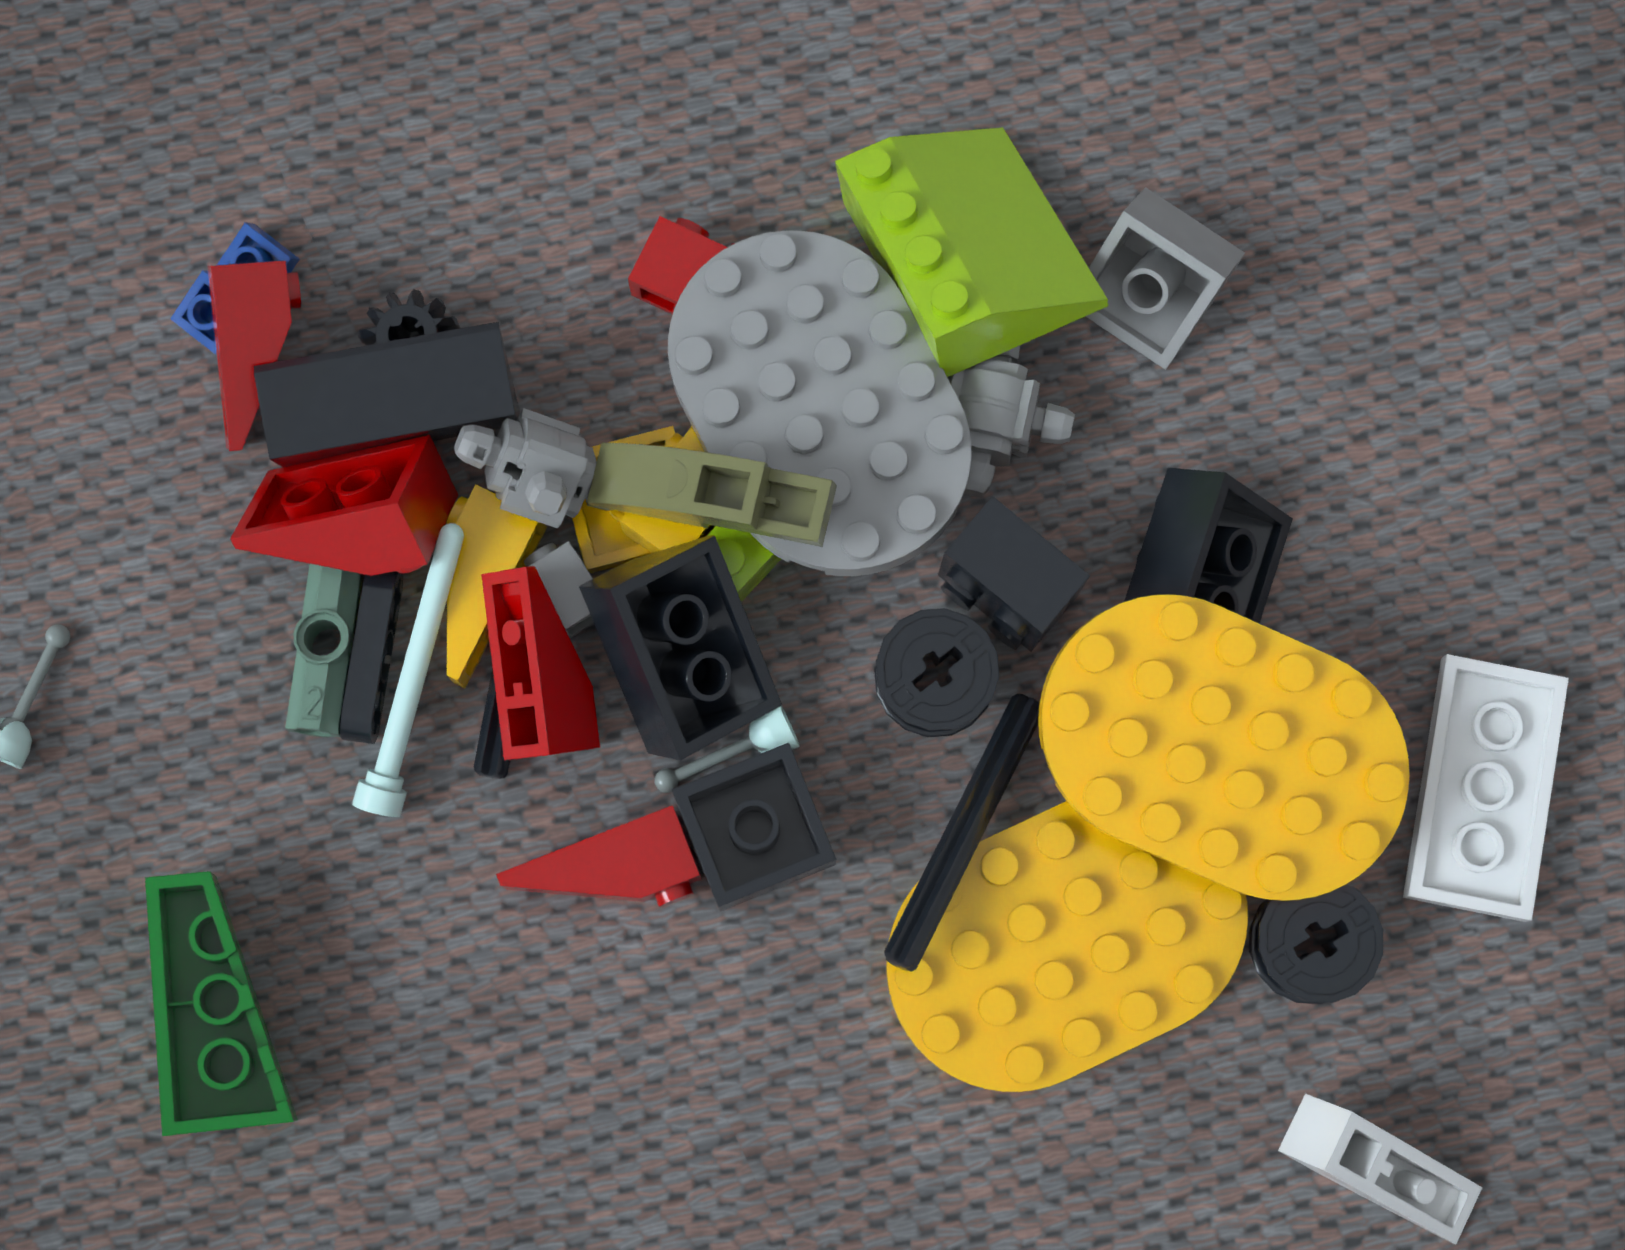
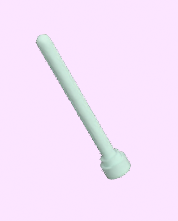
[352,523,464,817]

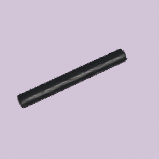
[884,693,1040,972]

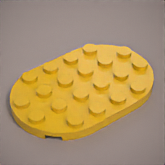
[1038,595,1410,901]
[886,801,1248,1092]

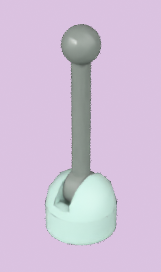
[0,624,71,769]
[654,705,800,793]

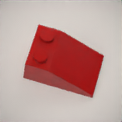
[230,435,458,576]

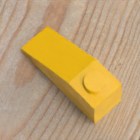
[446,484,547,689]

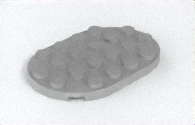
[668,231,972,576]

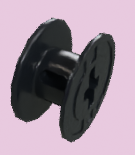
[874,608,999,737]
[1249,884,1383,1004]

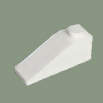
[1278,1093,1483,1245]

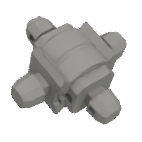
[947,346,1075,497]
[454,408,613,528]

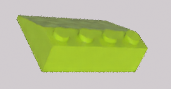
[835,127,1108,377]

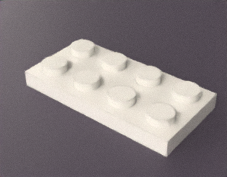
[1403,654,1569,922]

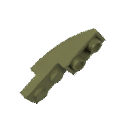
[587,443,837,547]

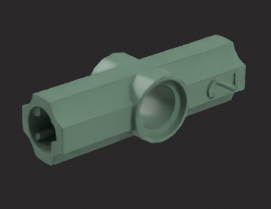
[285,564,365,738]

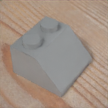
[1085,187,1245,370]

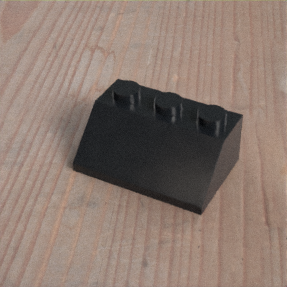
[1124,468,1293,624]
[579,535,782,761]

